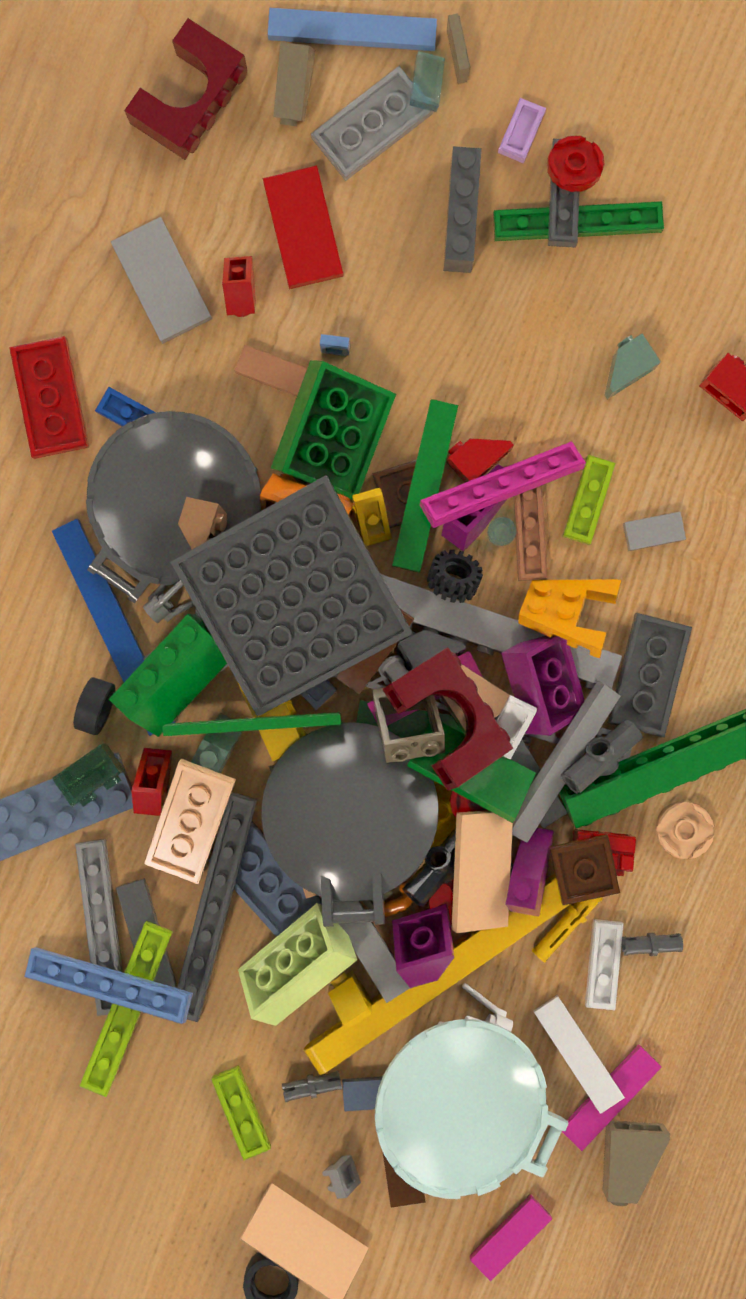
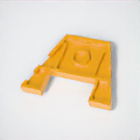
[518,579,621,658]

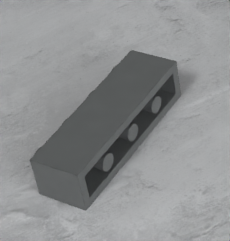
[443,146,482,273]

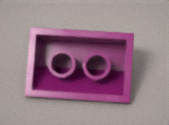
[501,634,585,736]

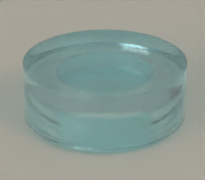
[487,517,516,546]

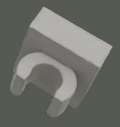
[322,1155,361,1199]

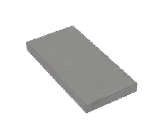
[311,66,434,181]
[111,217,212,344]

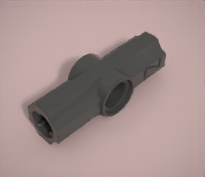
[561,719,643,794]

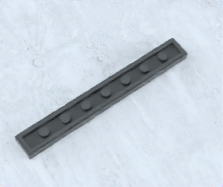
[177,792,258,1022]

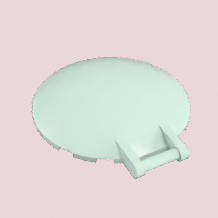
[375,1019,569,1199]

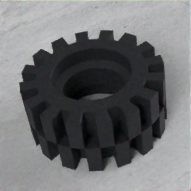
[427,550,483,603]

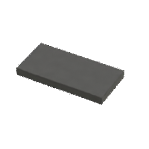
[607,613,692,738]

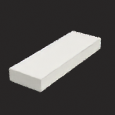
[585,919,623,1010]

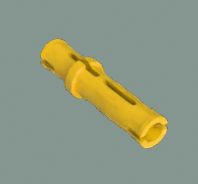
[531,897,603,963]

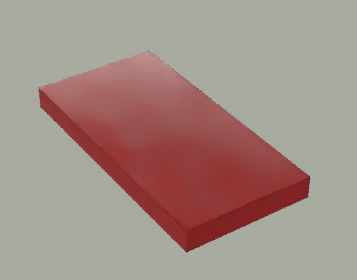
[262,165,344,290]
[9,336,89,459]

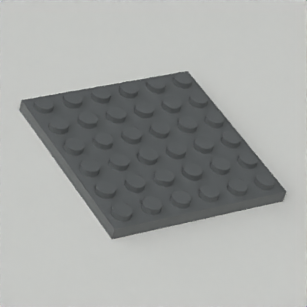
[171,475,413,717]

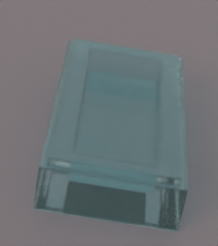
[409,51,445,112]

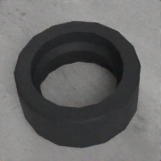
[73,677,116,735]
[243,1252,299,1299]

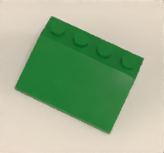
[271,360,396,500]

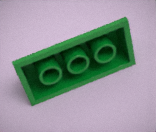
[109,614,227,737]

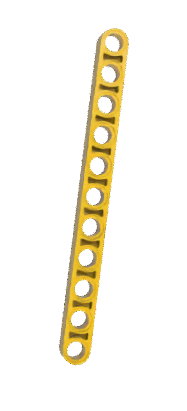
[303,873,570,1075]

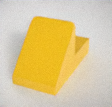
[352,488,392,546]

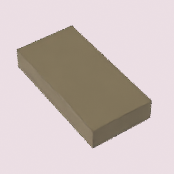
[447,13,470,84]

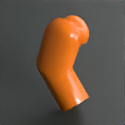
[384,881,413,918]

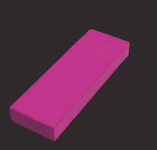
[469,1194,552,1281]

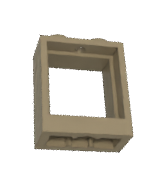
[372,687,445,763]

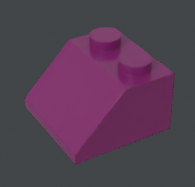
[392,904,454,988]

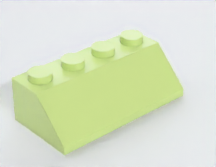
[238,903,357,1026]

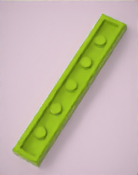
[80,921,173,1097]

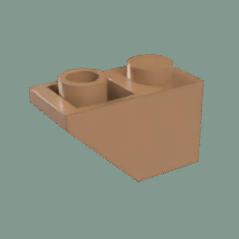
[178,497,227,549]

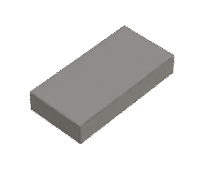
[623,512,686,551]

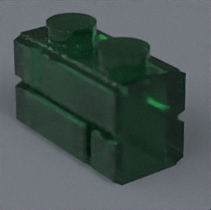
[53,743,125,807]

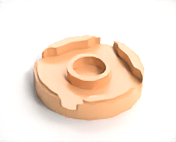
[655,801,714,859]

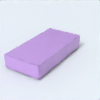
[498,98,546,163]

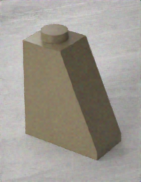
[273,42,315,126]
[602,1121,670,1206]

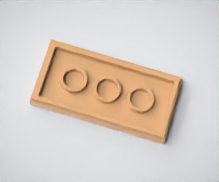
[144,759,236,884]
[452,810,513,933]
[239,1183,369,1299]

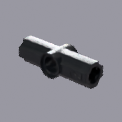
[402,828,456,907]

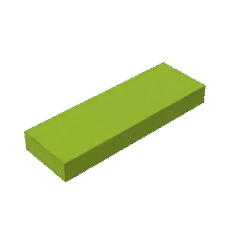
[562,455,616,545]
[211,1065,271,1161]

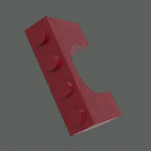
[124,18,247,160]
[382,647,514,791]

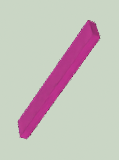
[420,441,586,528]

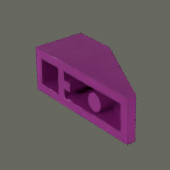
[441,464,507,552]
[506,828,554,917]

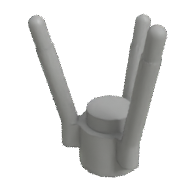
[143,580,195,623]

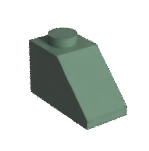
[605,333,661,400]
[191,713,243,773]

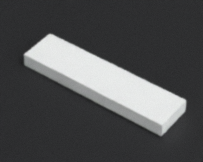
[534,995,625,1114]

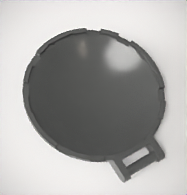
[86,411,261,604]
[262,723,439,927]

